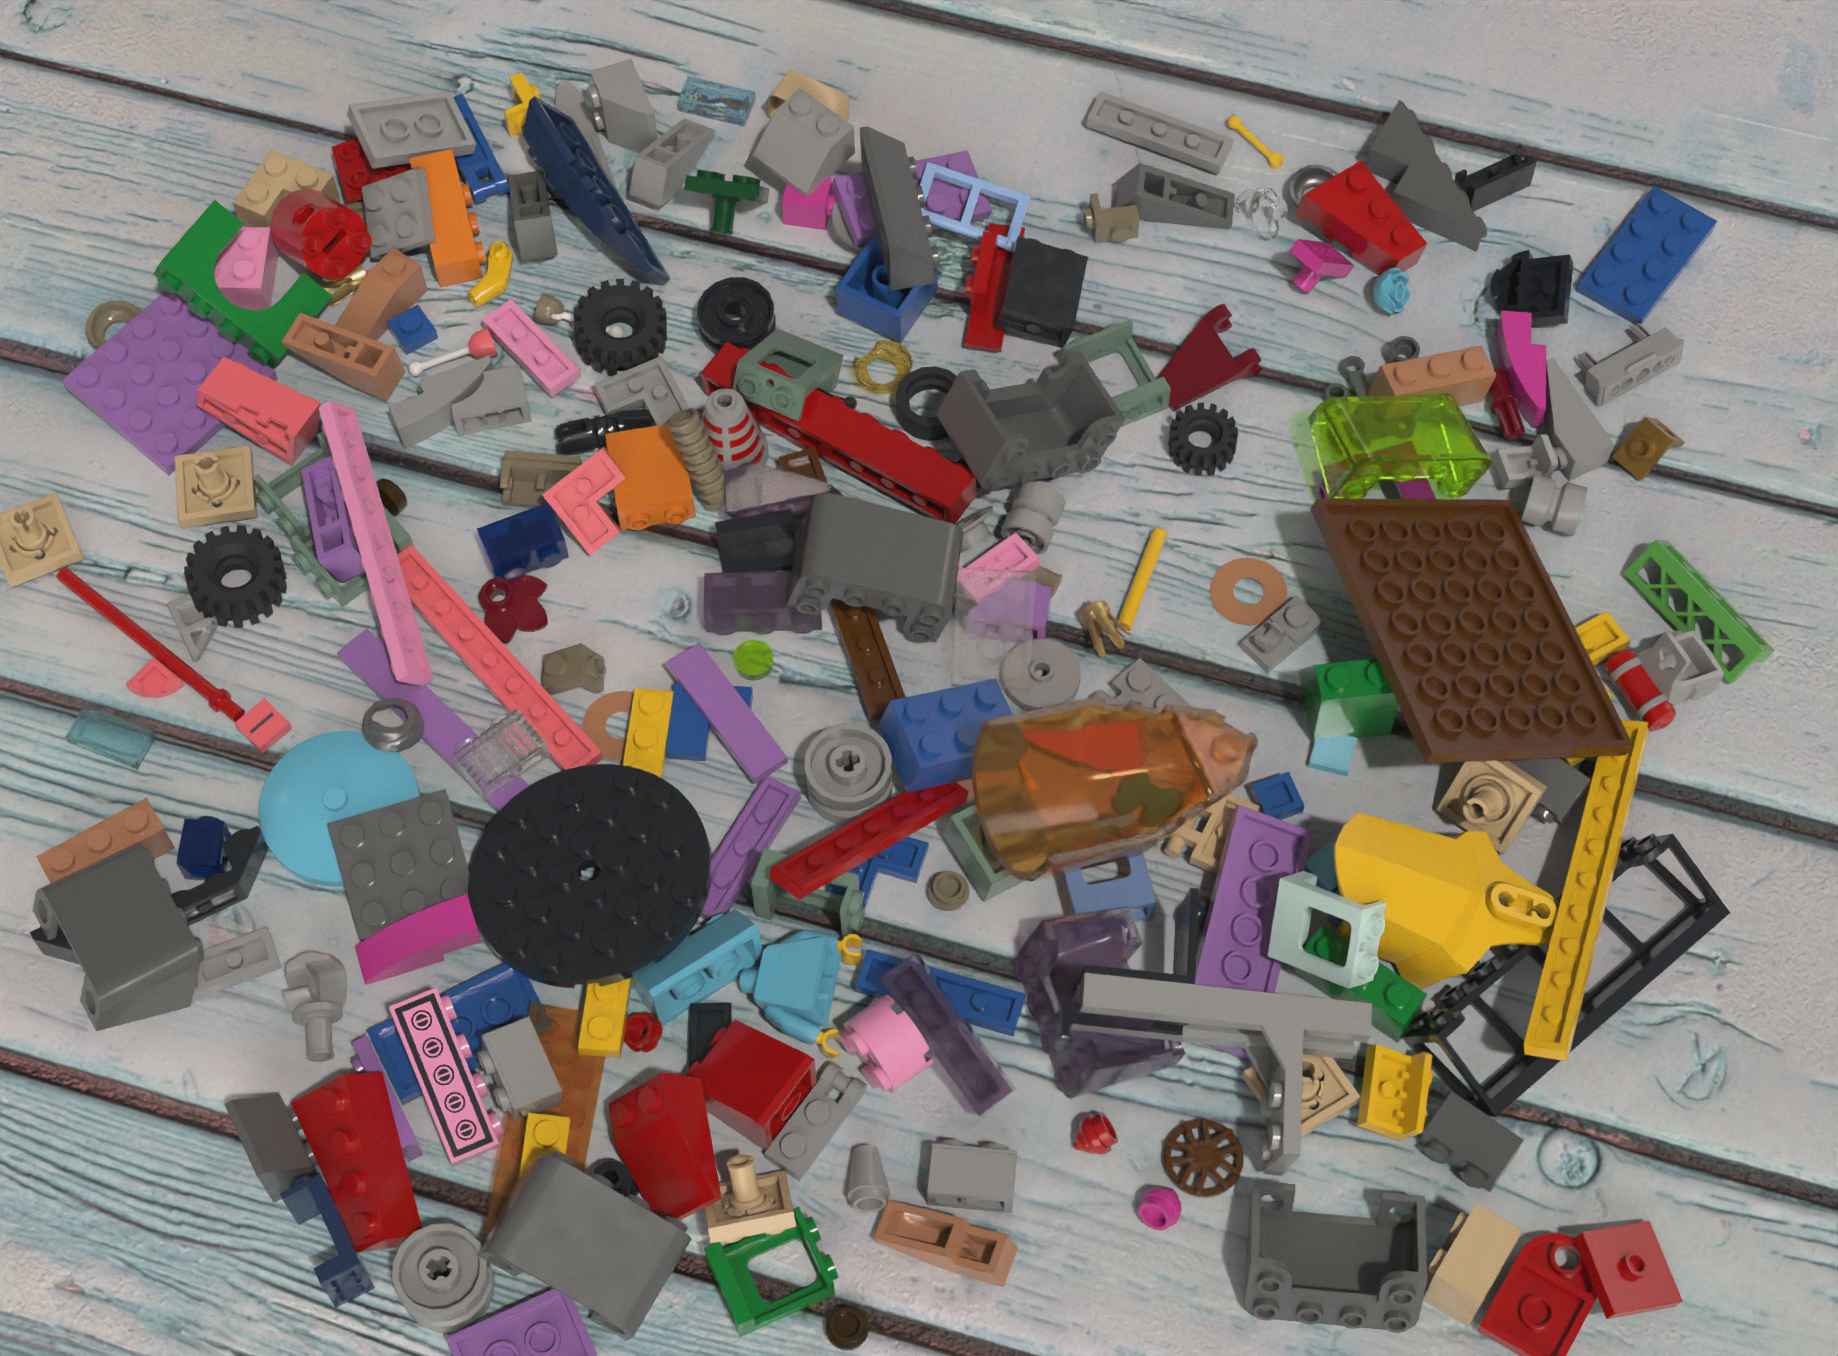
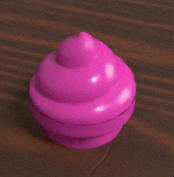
[1139,1187,1182,1230]

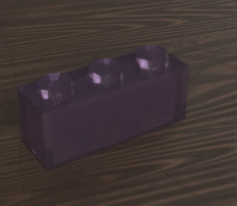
[704,571,822,635]

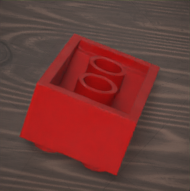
[608,1072,722,1221]

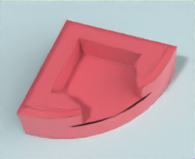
[126,658,184,698]

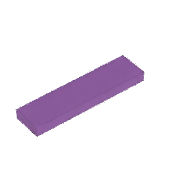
[666,643,788,784]
[700,776,801,921]

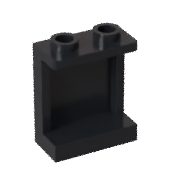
[993,236,1088,348]

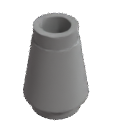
[848,1145,890,1212]

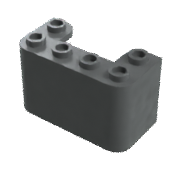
[937,351,1125,490]
[786,493,963,643]

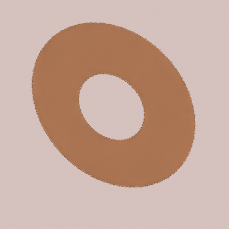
[1210,558,1287,625]
[582,691,634,760]

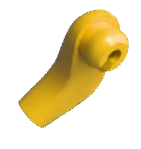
[467,241,513,308]

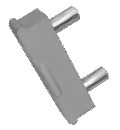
[1578,323,1684,406]

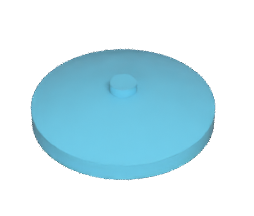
[259,731,421,887]

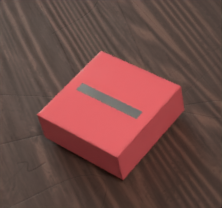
[234,698,292,754]

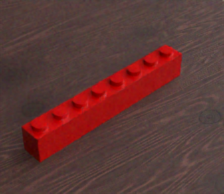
[701,342,977,524]

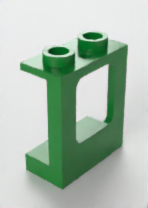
[704,1206,839,1337]

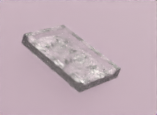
[950,567,1037,690]

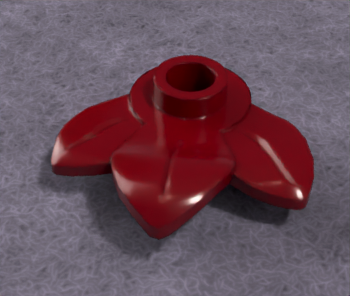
[479,575,548,643]

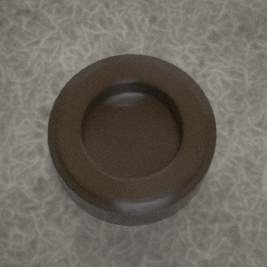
[376,478,407,516]

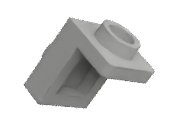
[1492,434,1558,488]

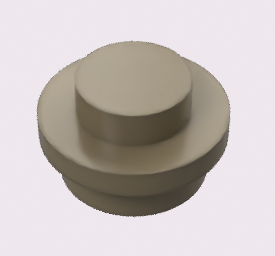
[929,871,969,911]

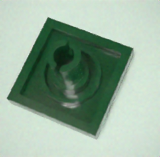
[684,169,770,234]

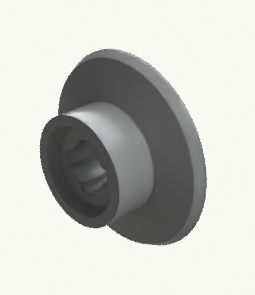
[955,506,993,553]

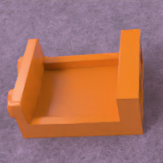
[605,424,696,530]

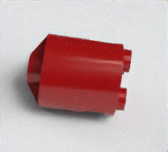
[270,189,372,280]

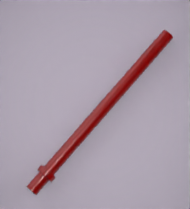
[56,567,245,722]

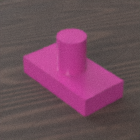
[1289,239,1354,293]

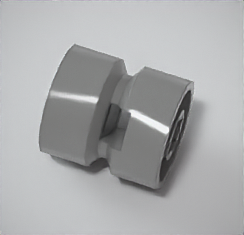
[1521,473,1588,536]
[1001,482,1065,554]

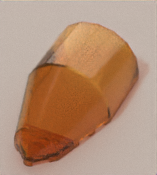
[972,698,1258,882]

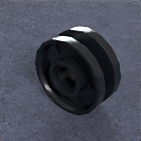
[697,277,776,355]

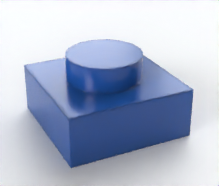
[386,305,438,355]
[1251,772,1305,820]

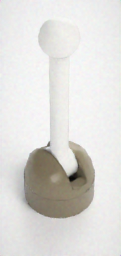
[534,293,623,338]

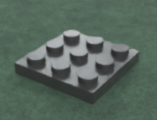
[327,789,470,941]

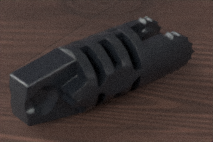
[555,409,653,455]

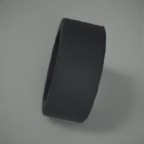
[896,366,957,441]

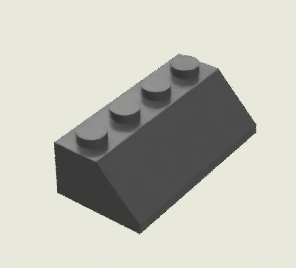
[860,126,940,291]

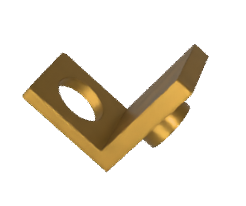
[1612,417,1685,480]

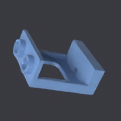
[1053,815,1157,934]

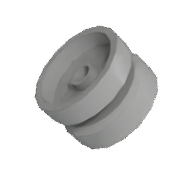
[804,723,893,826]
[392,1223,495,1333]

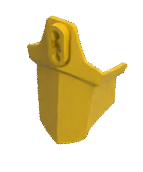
[1334,812,1558,989]

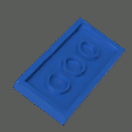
[1576,186,1717,325]
[367,963,554,1105]

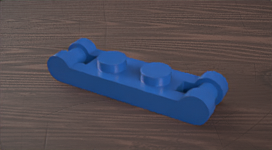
[453,94,510,204]

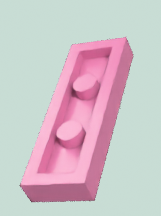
[482,299,581,397]

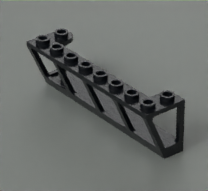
[1402,833,1730,1117]

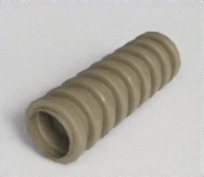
[666,408,736,510]

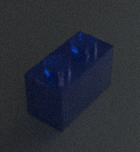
[477,502,569,581]

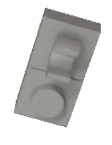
[1240,595,1324,674]

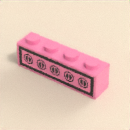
[389,988,504,1167]

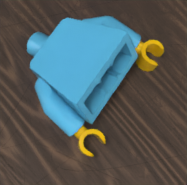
[739,929,863,1059]

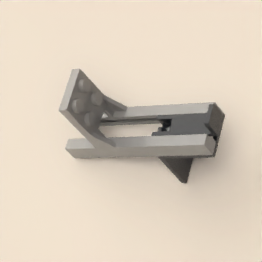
[1055,888,1372,1176]

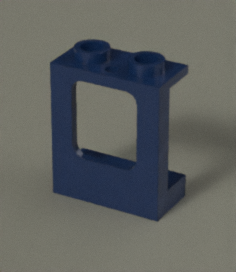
[280,1174,375,1308]

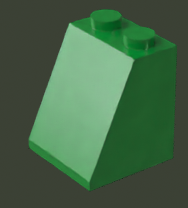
[1299,658,1398,743]

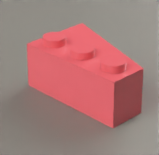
[197,357,321,466]

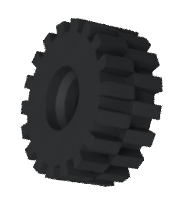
[573,279,667,376]
[184,525,287,628]

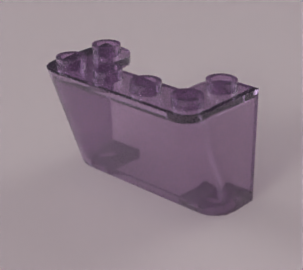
[1014,906,1185,1099]

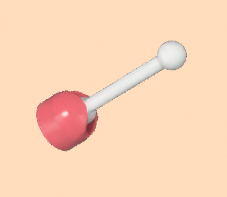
[408,327,498,376]

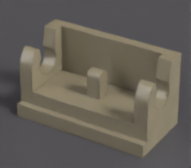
[500,450,582,510]

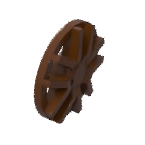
[1164,1118,1244,1198]

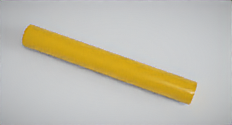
[1116,528,1167,631]

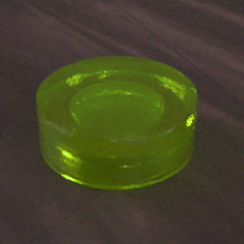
[734,640,774,681]

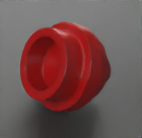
[1073,1112,1118,1155]

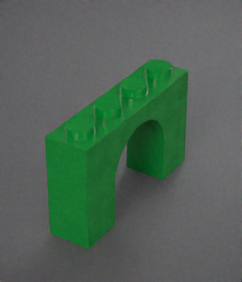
[153,200,333,369]

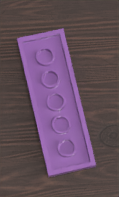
[1195,805,1313,1060]

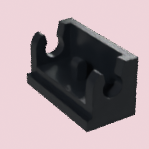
[1454,144,1537,212]

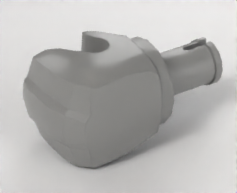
[283,952,347,1062]

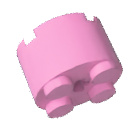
[838,994,934,1093]

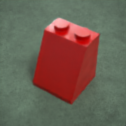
[686,1019,817,1151]

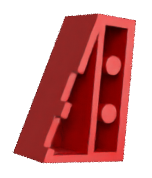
[1295,160,1427,275]

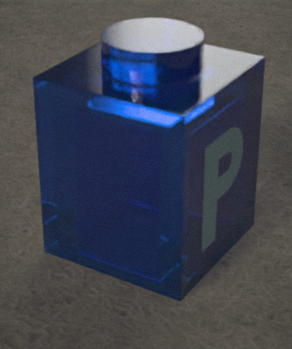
[176,816,231,880]

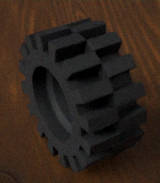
[1168,402,1238,476]

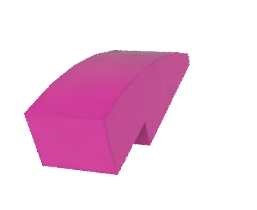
[1496,311,1546,429]
[355,894,482,985]

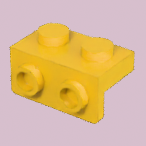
[1357,1044,1433,1141]

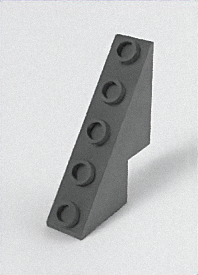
[1366,100,1487,252]

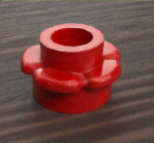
[624,1012,663,1053]

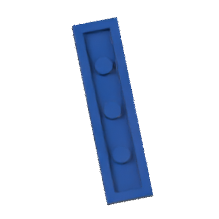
[855,949,1026,1037]

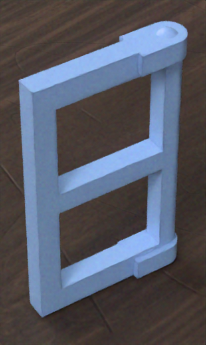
[920,162,1031,252]

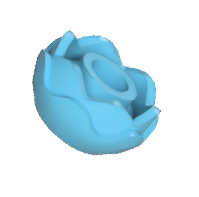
[1373,268,1411,315]

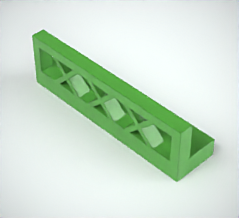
[1624,540,1775,683]

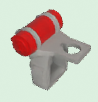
[1604,630,1724,732]

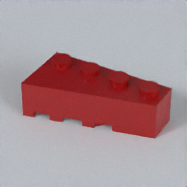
[291,1072,422,1253]

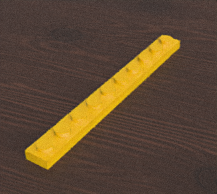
[578,688,674,1058]
[1523,719,1649,1061]

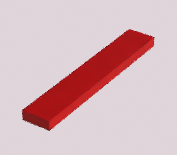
[770,782,969,900]

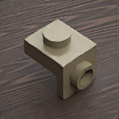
[1083,193,1139,243]
[542,643,606,695]

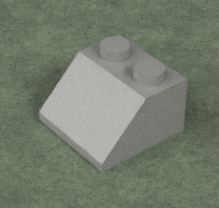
[587,59,658,153]
[753,88,855,198]

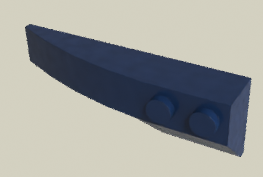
[522,96,670,283]

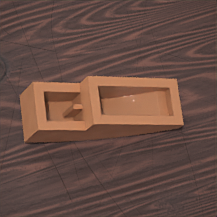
[873,1200,1018,1287]

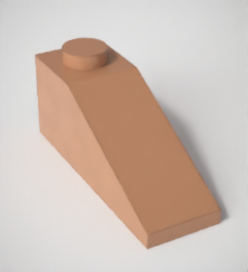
[335,247,428,341]
[281,313,406,401]

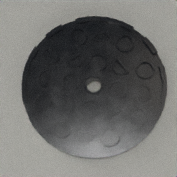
[469,764,712,988]

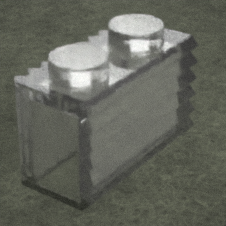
[453,709,550,802]

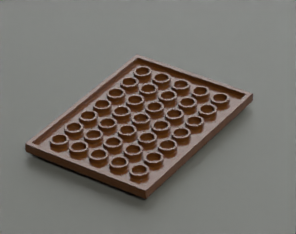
[1310,499,1633,763]

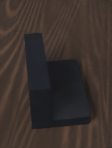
[715,509,796,580]

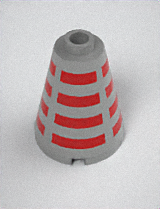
[701,388,769,485]

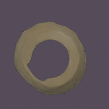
[85,300,142,349]

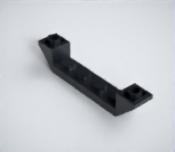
[30,826,269,965]

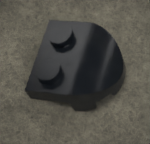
[1490,250,1573,327]

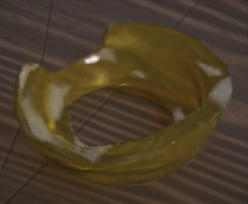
[853,340,913,394]

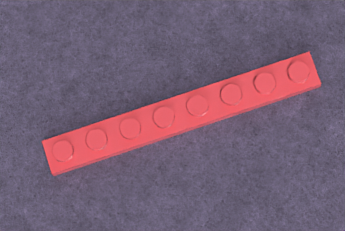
[397,545,604,771]

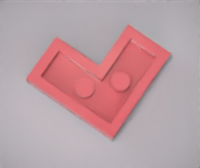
[542,447,627,555]

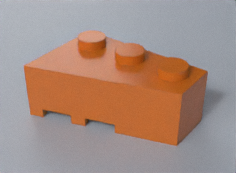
[409,149,487,288]

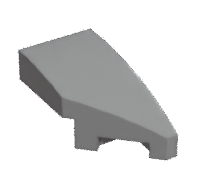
[166,593,218,661]

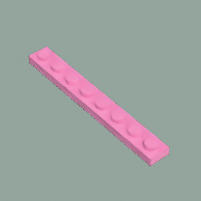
[318,400,434,686]

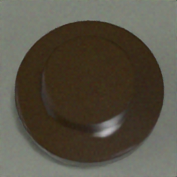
[826,1306,869,1351]

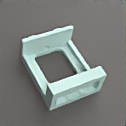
[1268,871,1386,989]

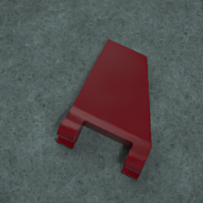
[1156,304,1262,412]

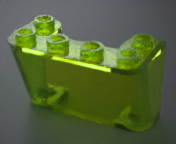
[1308,395,1492,499]

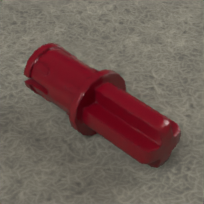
[1488,368,1525,441]

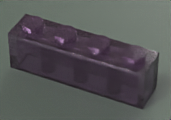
[880,953,1017,1116]

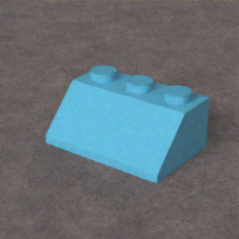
[631,909,763,1026]

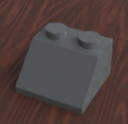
[224,1095,318,1203]

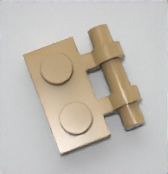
[1164,783,1260,875]

